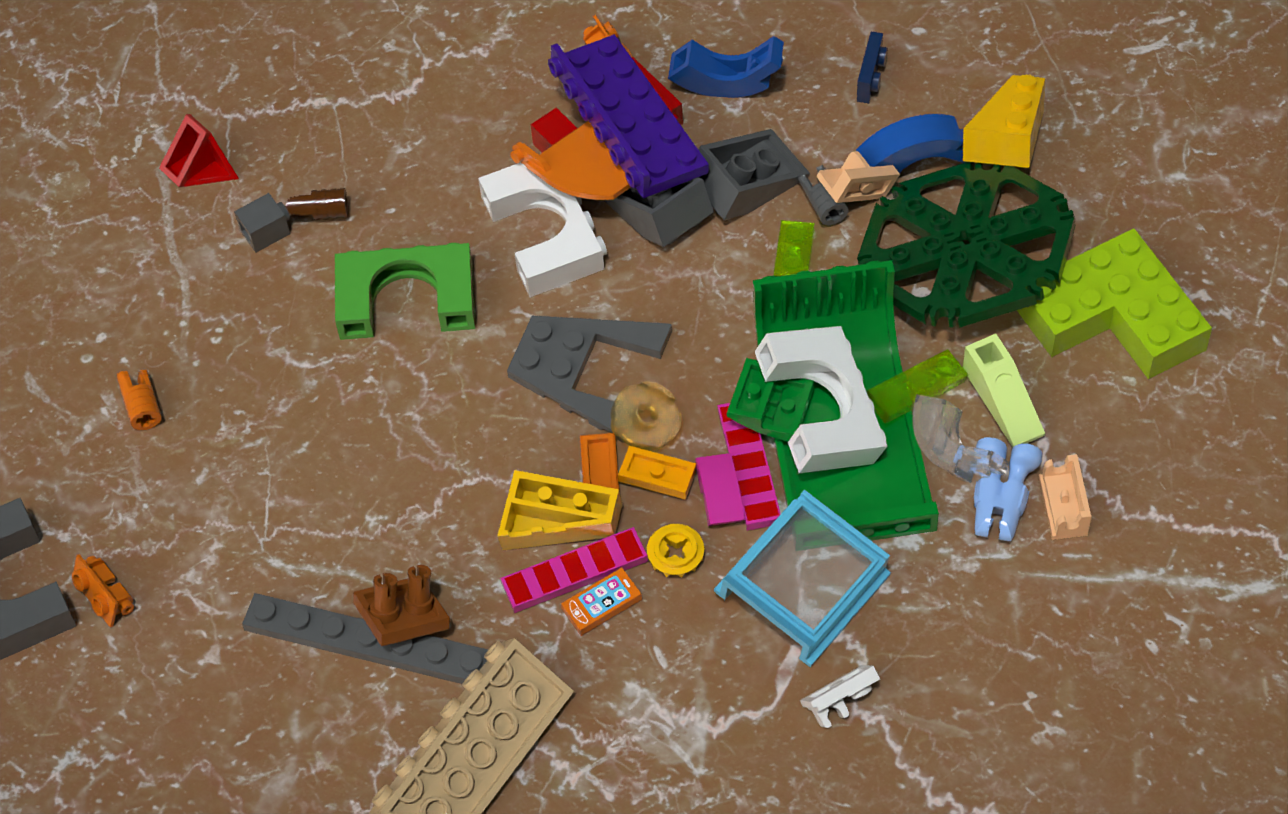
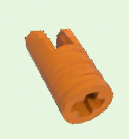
[117,369,161,430]

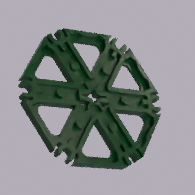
[857,162,1076,328]

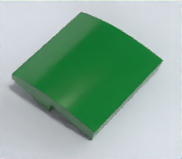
[727,358,814,442]

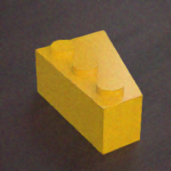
[963,75,1045,168]
[497,470,622,550]

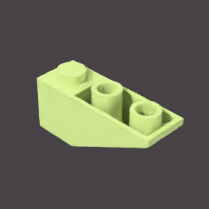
[963,334,1045,447]

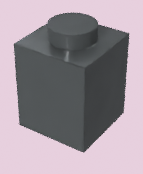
[234,193,290,253]

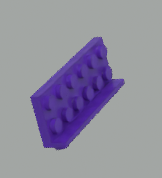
[548,34,709,198]

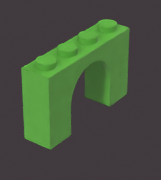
[335,243,475,340]

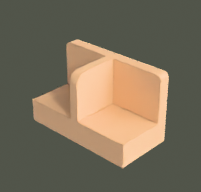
[817,151,900,203]

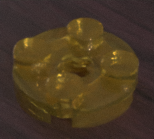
[610,381,682,452]

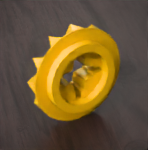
[647,524,704,578]

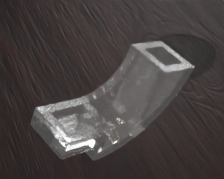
[913,394,1009,483]

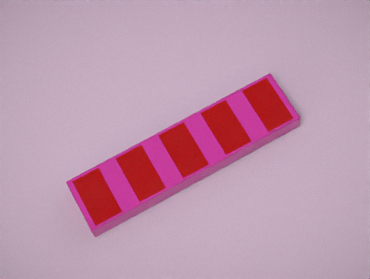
[717,403,781,531]
[500,527,648,613]

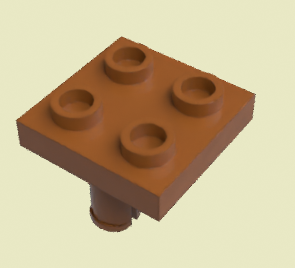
[353,565,450,646]

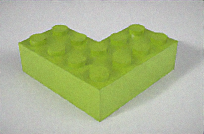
[1017,228,1212,379]

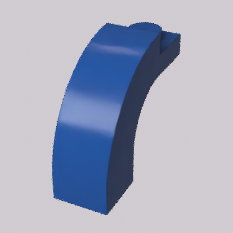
[668,36,784,98]
[856,114,974,173]

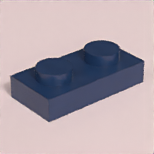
[857,31,888,104]

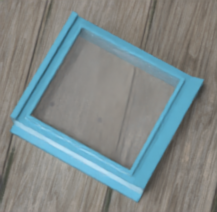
[714,490,891,668]

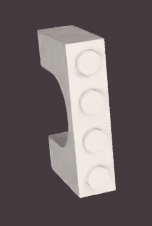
[478,163,607,297]
[755,326,887,473]

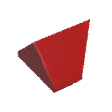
[159,114,239,187]

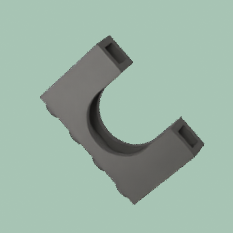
[0,498,76,660]

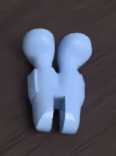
[973,437,1043,542]

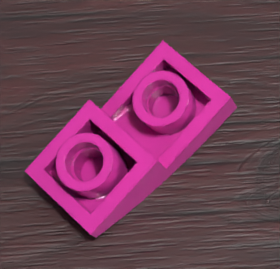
[695,453,745,526]

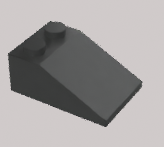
[698,129,810,220]
[604,177,714,247]

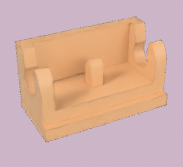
[1038,454,1092,540]

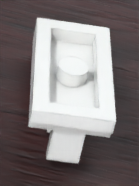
[800,665,880,728]

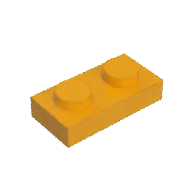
[618,445,697,500]

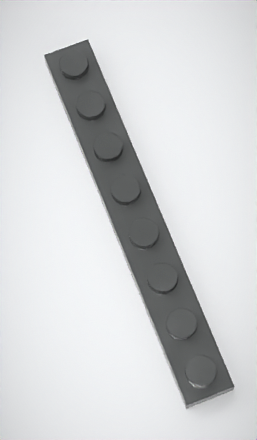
[242,593,488,684]

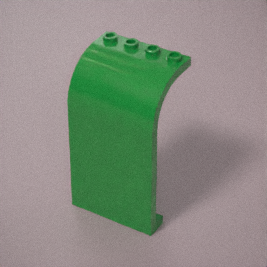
[753,260,939,552]

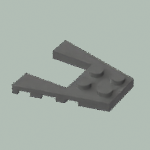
[507,315,672,443]

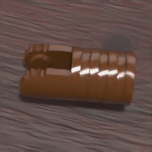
[285,188,348,220]

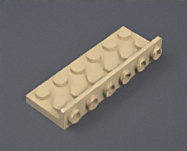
[369,638,574,814]

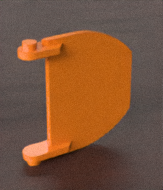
[510,121,631,200]

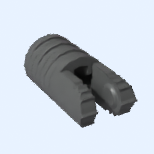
[798,165,848,226]

